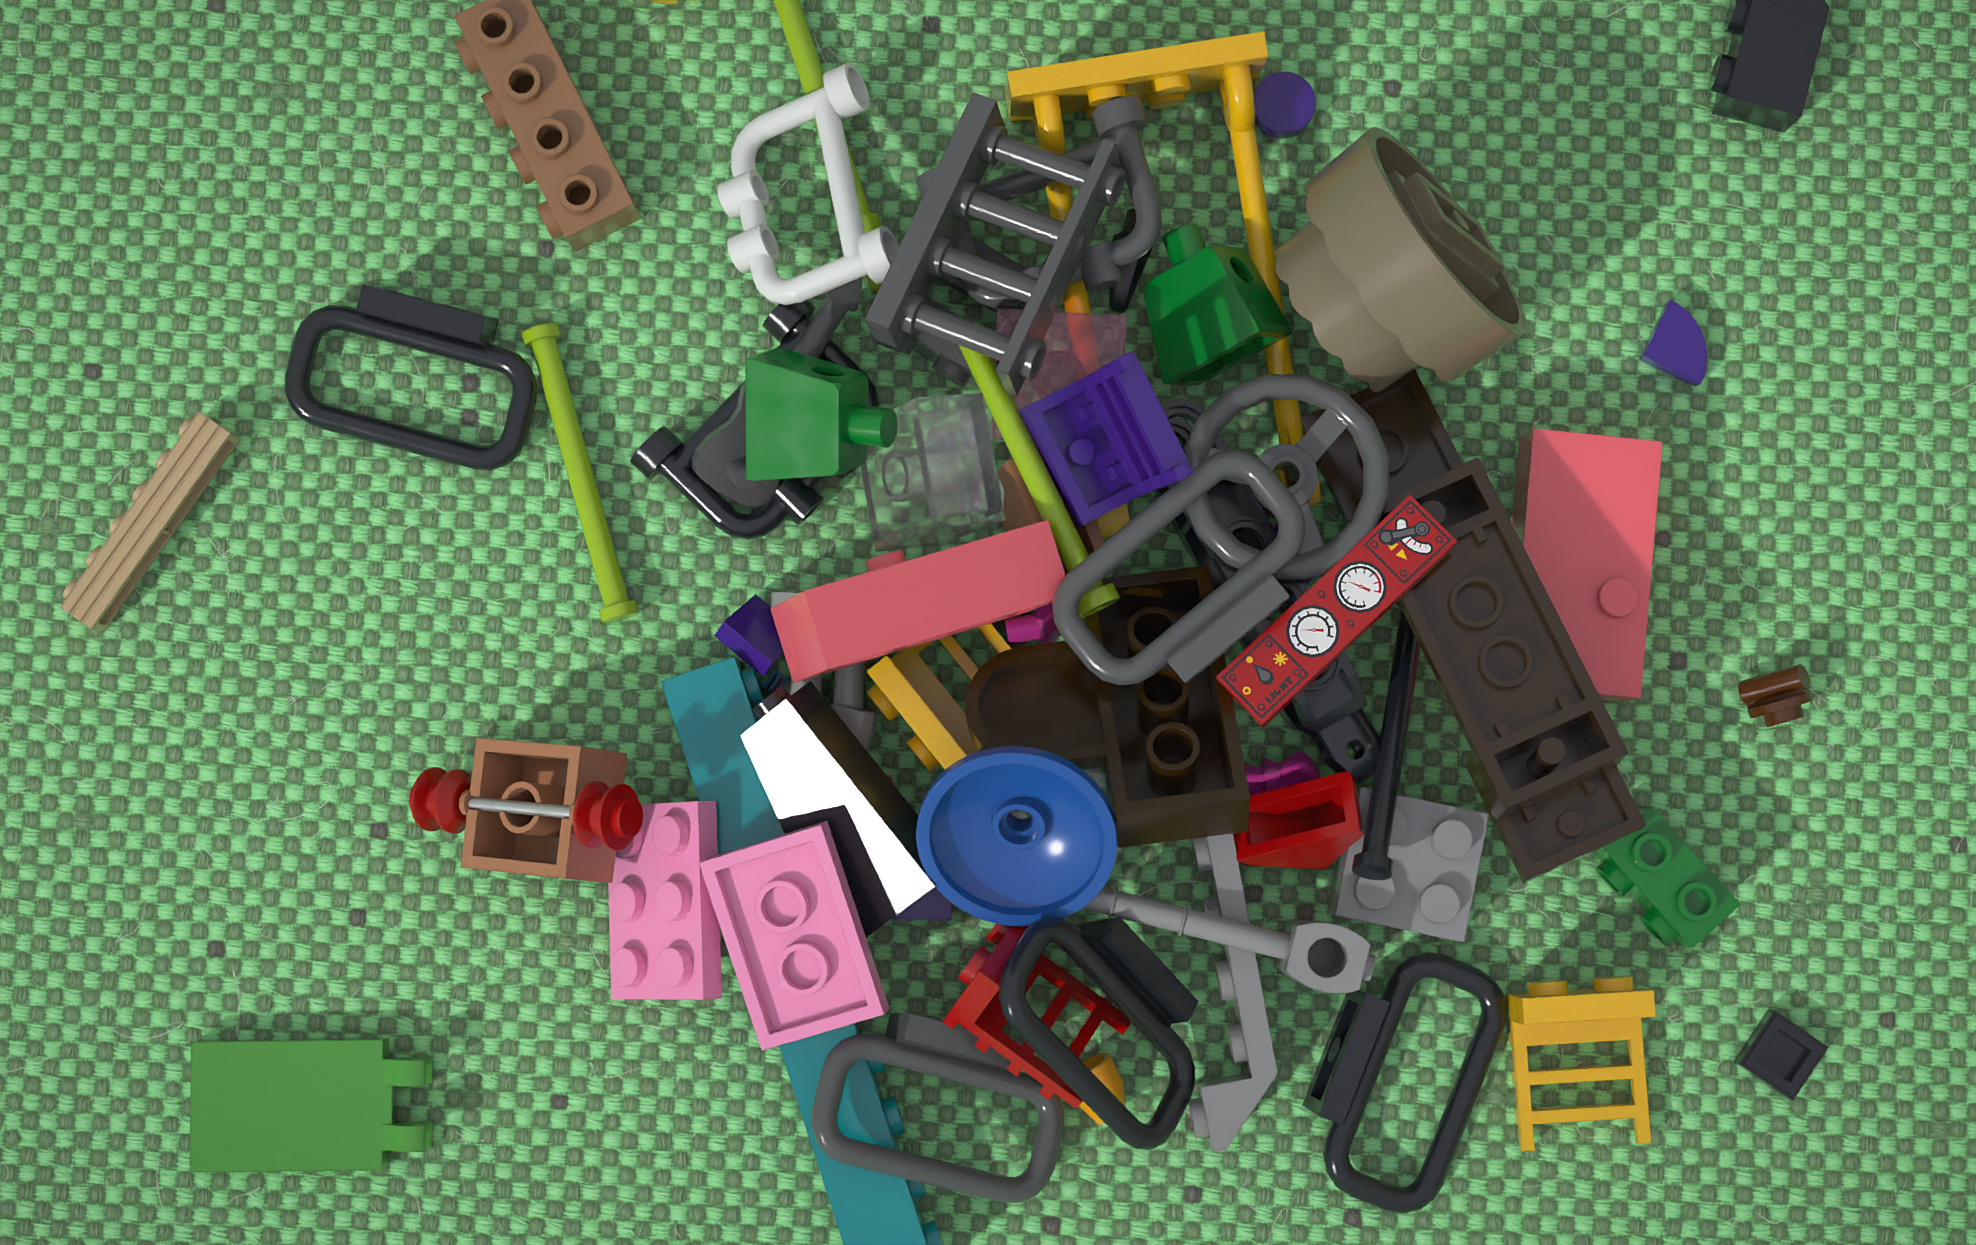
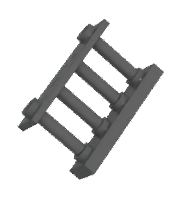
[865,92,1126,396]

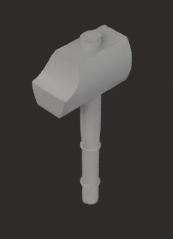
[1082,887,1376,993]

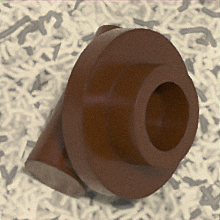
[1738,664,1813,727]

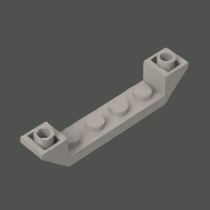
[1188,834,1278,1153]

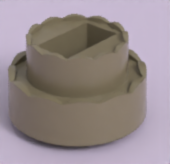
[1273,127,1527,392]

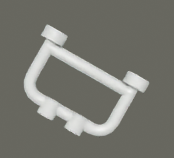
[717,62,899,305]

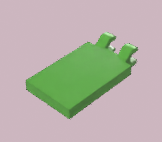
[190,1038,434,1172]

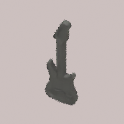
[692,247,863,509]

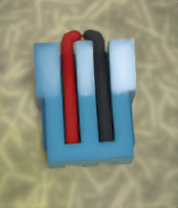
[761,670,788,696]

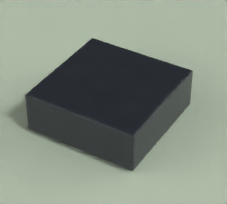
[1733,1009,1828,1101]

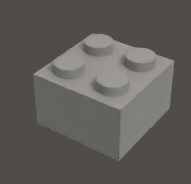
[1326,787,1489,943]

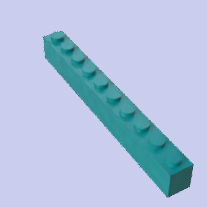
[661,657,944,1245]

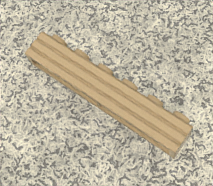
[60,411,241,632]

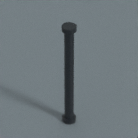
[1352,601,1421,880]

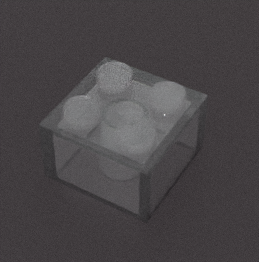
[860,393,1005,552]

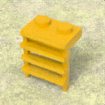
[866,624,1011,772]
[1505,976,1656,1151]

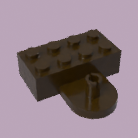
[965,565,1250,848]

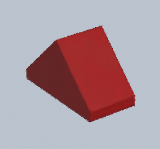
[1233,771,1364,870]

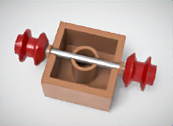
[409,738,643,883]

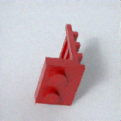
[942,924,1131,1109]

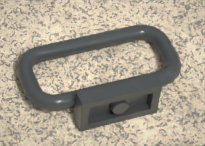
[1052,450,1306,686]
[811,1013,1064,1203]

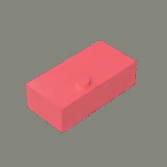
[1512,428,1663,703]
[770,520,1066,683]

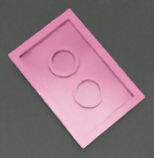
[608,801,722,1000]
[699,821,890,1051]

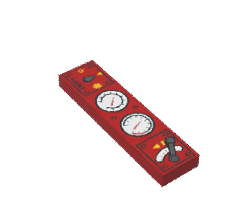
[1216,495,1457,728]

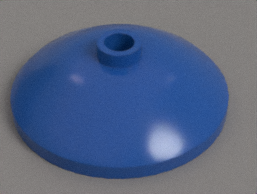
[916,746,1118,927]

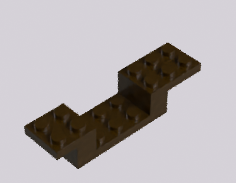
[1301,369,1647,884]

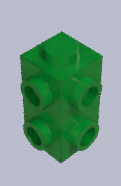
[1593,806,1741,948]

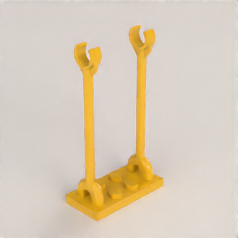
[1006,31,1321,539]

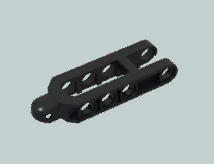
[1153,399,1380,784]

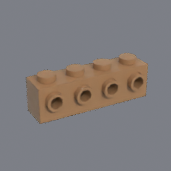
[454,0,642,252]

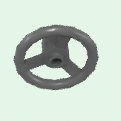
[1183,374,1390,580]

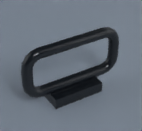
[284,284,537,471]
[999,916,1199,1150]
[1302,952,1507,1214]

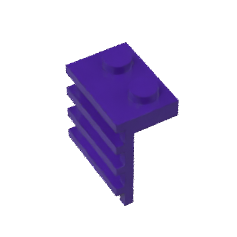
[1019,351,1194,527]

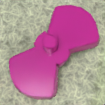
[1244,751,1321,796]

